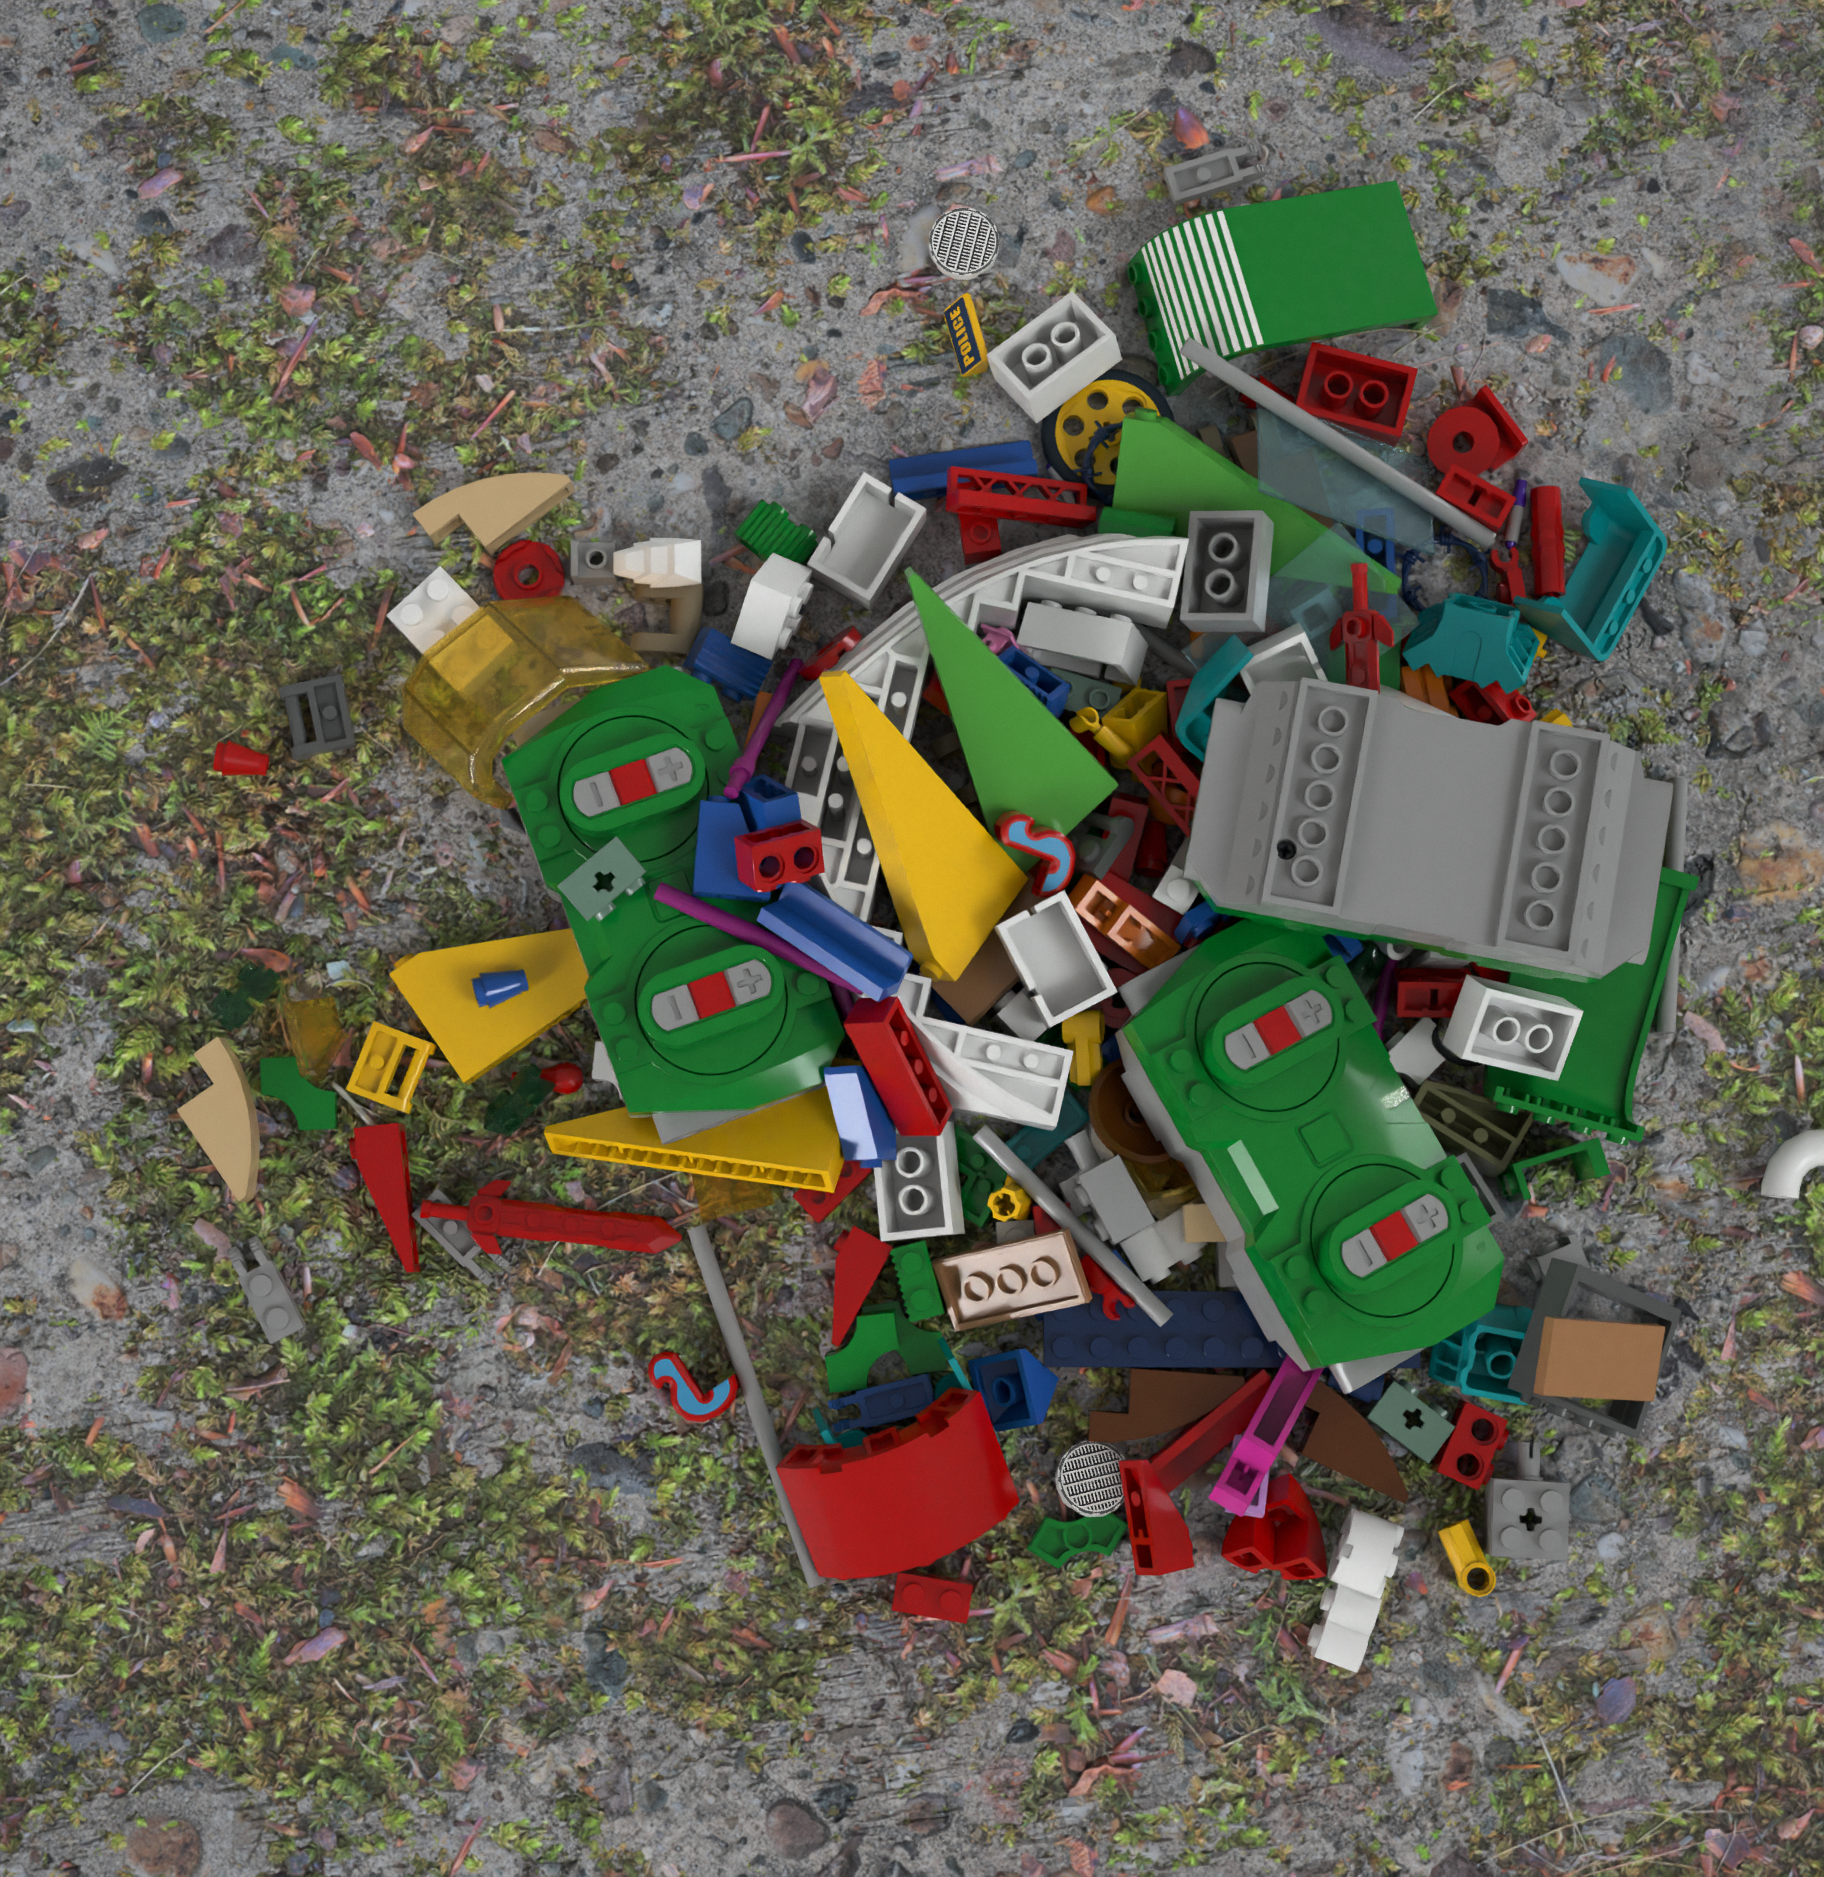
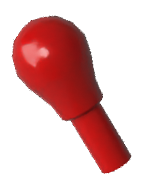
[511,1062,584,1095]

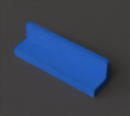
[889,440,1038,503]
[756,882,913,1002]

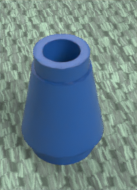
[471,969,529,1009]

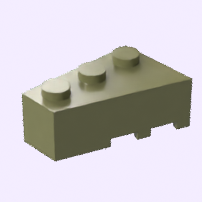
[1408,1080,1533,1179]

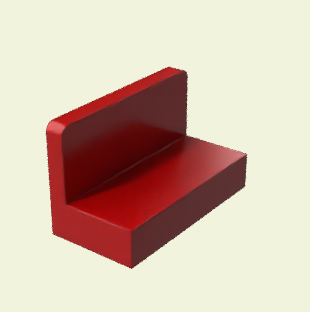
[1461,385,1529,474]

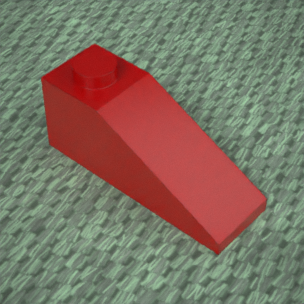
[832,1226,893,1347]
[1118,1459,1194,1576]

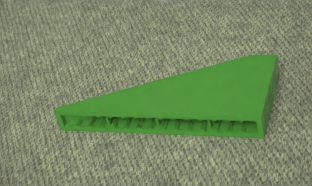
[1112,408,1402,595]
[904,566,1119,874]

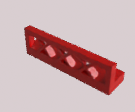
[946,466,1096,529]
[1126,730,1201,838]
[1148,1368,1272,1493]

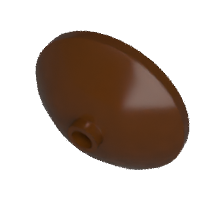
[1088,1058,1172,1165]

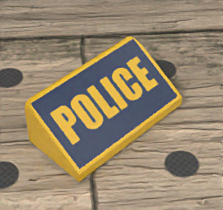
[944,293,989,377]

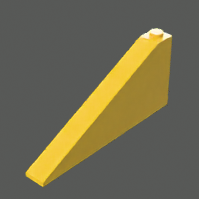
[819,670,1029,982]
[389,928,588,1085]
[544,1058,862,1193]

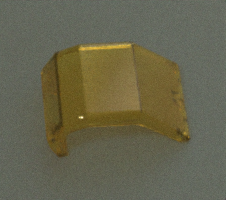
[402,595,651,810]

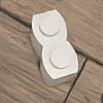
[1119,1205,1207,1285]
[1307,1582,1382,1673]

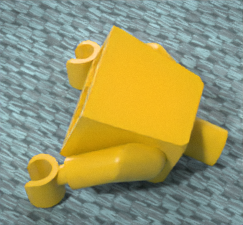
[1069,676,1168,783]

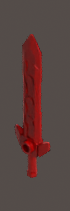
[1330,563,1394,694]
[420,1179,682,1255]

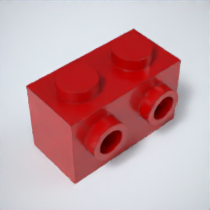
[1448,679,1537,726]

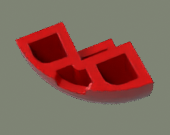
[1221,1473,1327,1580]

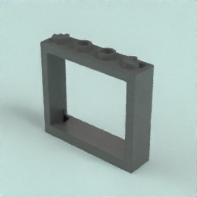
[1507,1258,1682,1440]

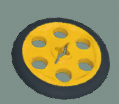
[1041,369,1175,500]

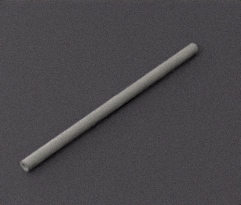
[1179,337,1496,549]
[687,1224,826,1588]

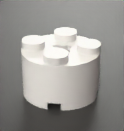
[1328,1508,1404,1599]

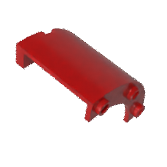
[775,1387,1020,1580]

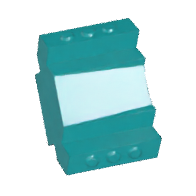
[1402,592,1540,695]
[1428,1303,1533,1406]

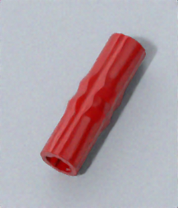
[1530,485,1566,599]

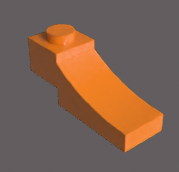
[1068,874,1181,970]

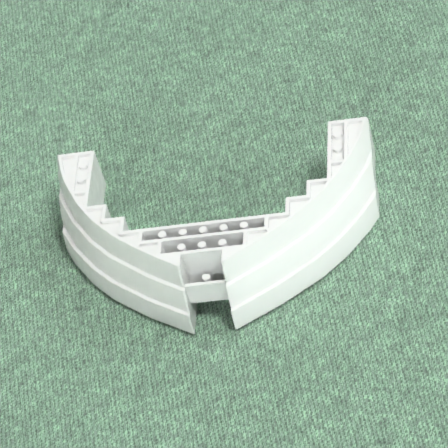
[771,533,1189,1131]

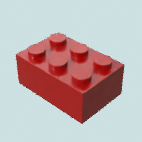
[1294,342,1418,450]

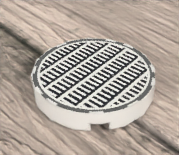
[929,208,999,280]
[1055,1441,1125,1517]

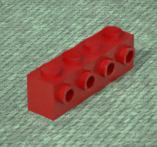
[844,996,953,1136]

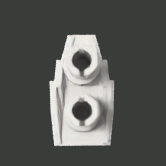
[613,537,702,588]

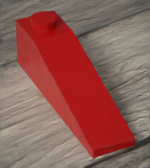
[349,1122,421,1273]

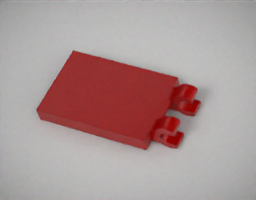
[1076,871,1204,976]

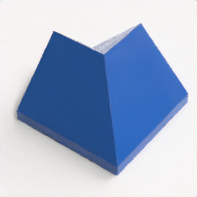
[968,1347,1059,1432]

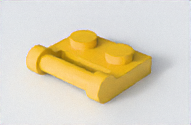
[346,1021,437,1114]

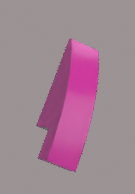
[1208,1354,1324,1517]

